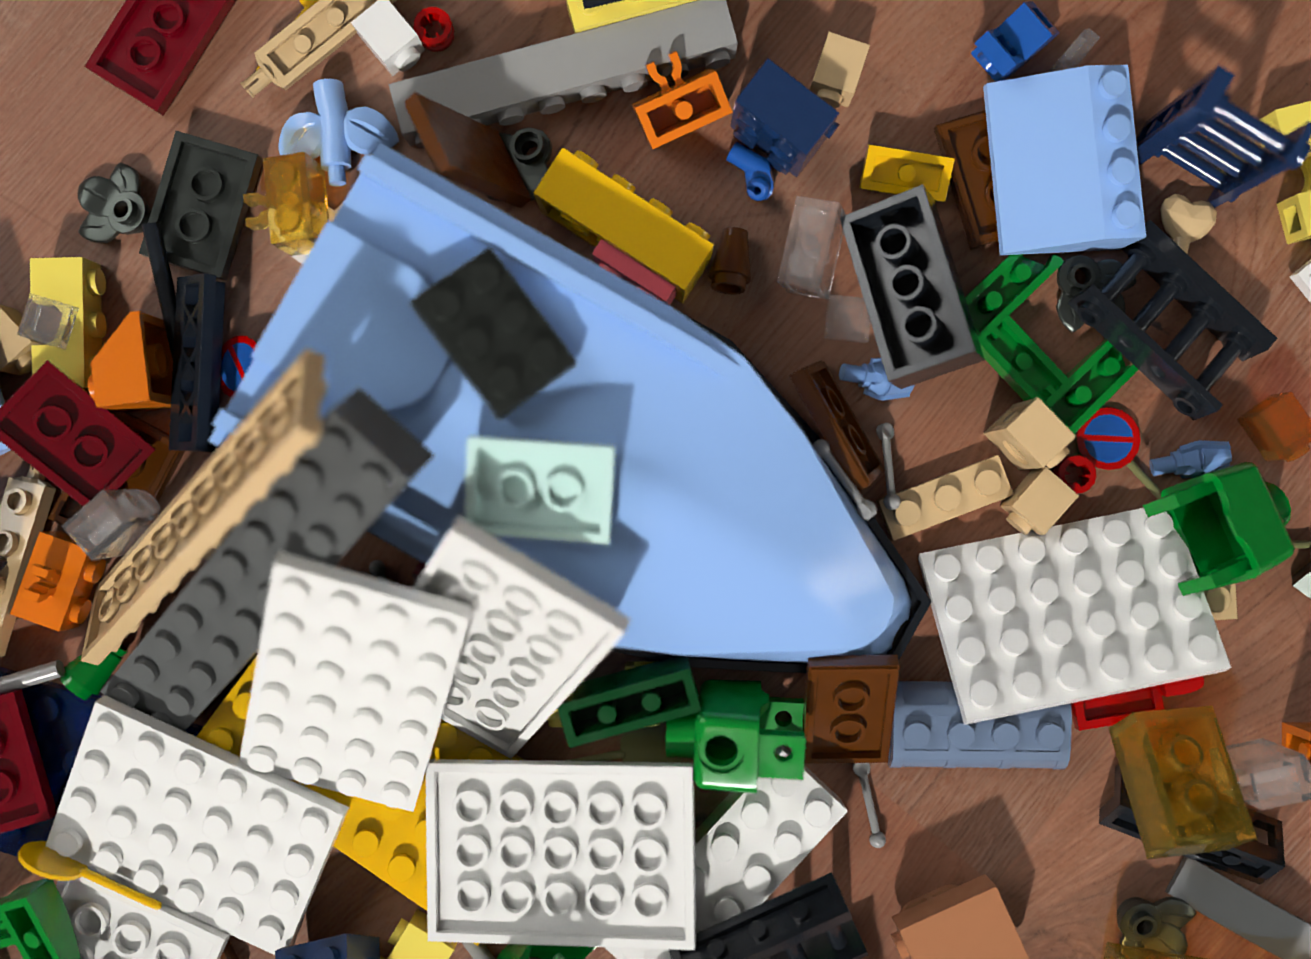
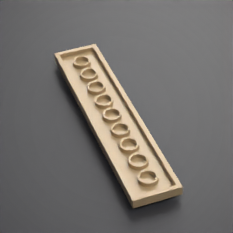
[81,348,327,665]

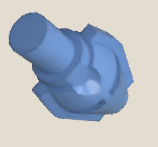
[839,357,915,401]
[1149,440,1232,478]

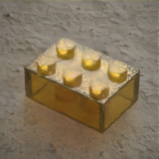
[1108,706,1257,859]

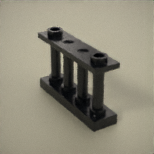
[1068,219,1278,421]
[669,872,868,959]

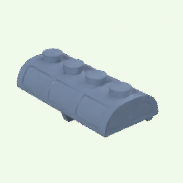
[888,681,1072,770]

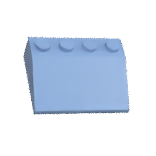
[983,65,1146,255]

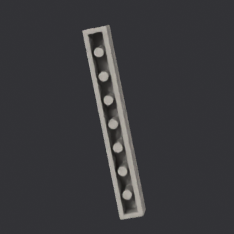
[388,0,738,148]

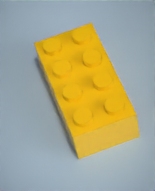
[533,148,714,304]

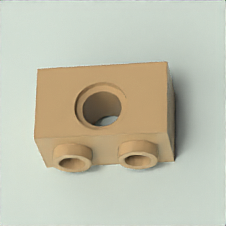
[983,398,1076,470]

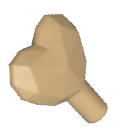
[1160,194,1217,253]

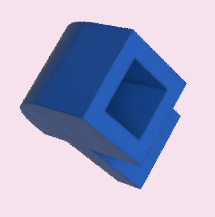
[971,1,1060,82]

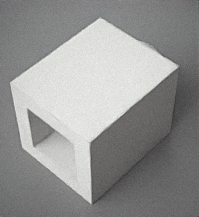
[351,0,425,76]

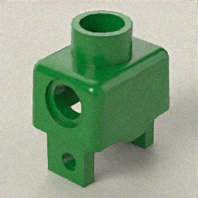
[1143,462,1294,596]
[666,679,805,794]

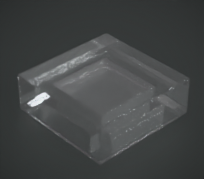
[1049,28,1101,72]
[17,293,79,350]
[824,295,871,343]

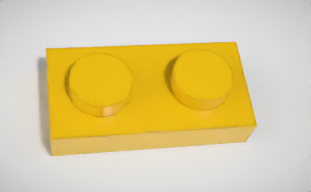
[859,144,955,202]

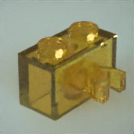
[243,152,330,256]

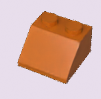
[88,311,173,413]

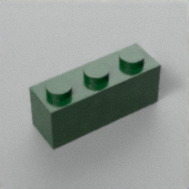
[557,655,702,748]

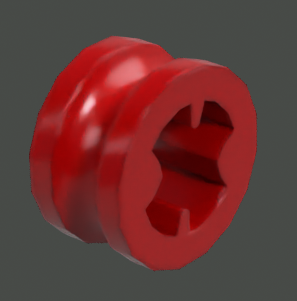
[413,7,455,52]
[1052,455,1097,494]

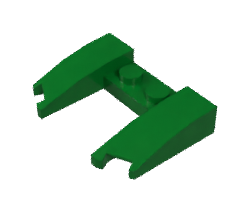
[965,254,1139,434]
[0,878,81,959]

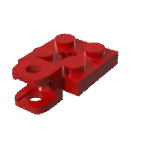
[1071,676,1205,731]

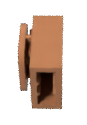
[890,874,1029,959]

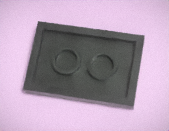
[139,131,263,281]
[411,248,577,421]

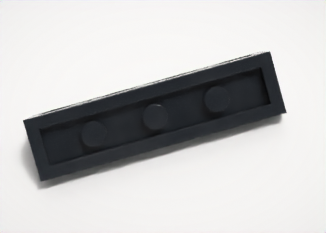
[169,273,225,453]
[1099,761,1285,885]

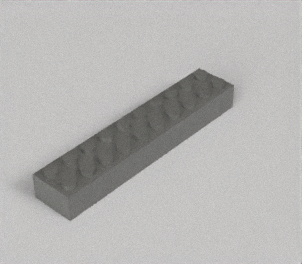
[100,388,435,732]

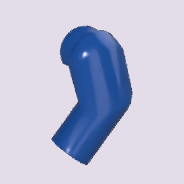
[726,142,774,201]

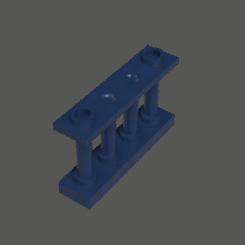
[1136,65,1311,208]

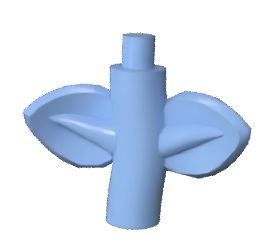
[278,79,399,186]

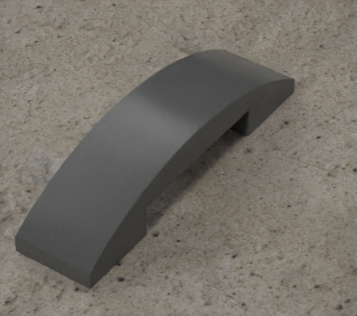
[1165,856,1311,959]

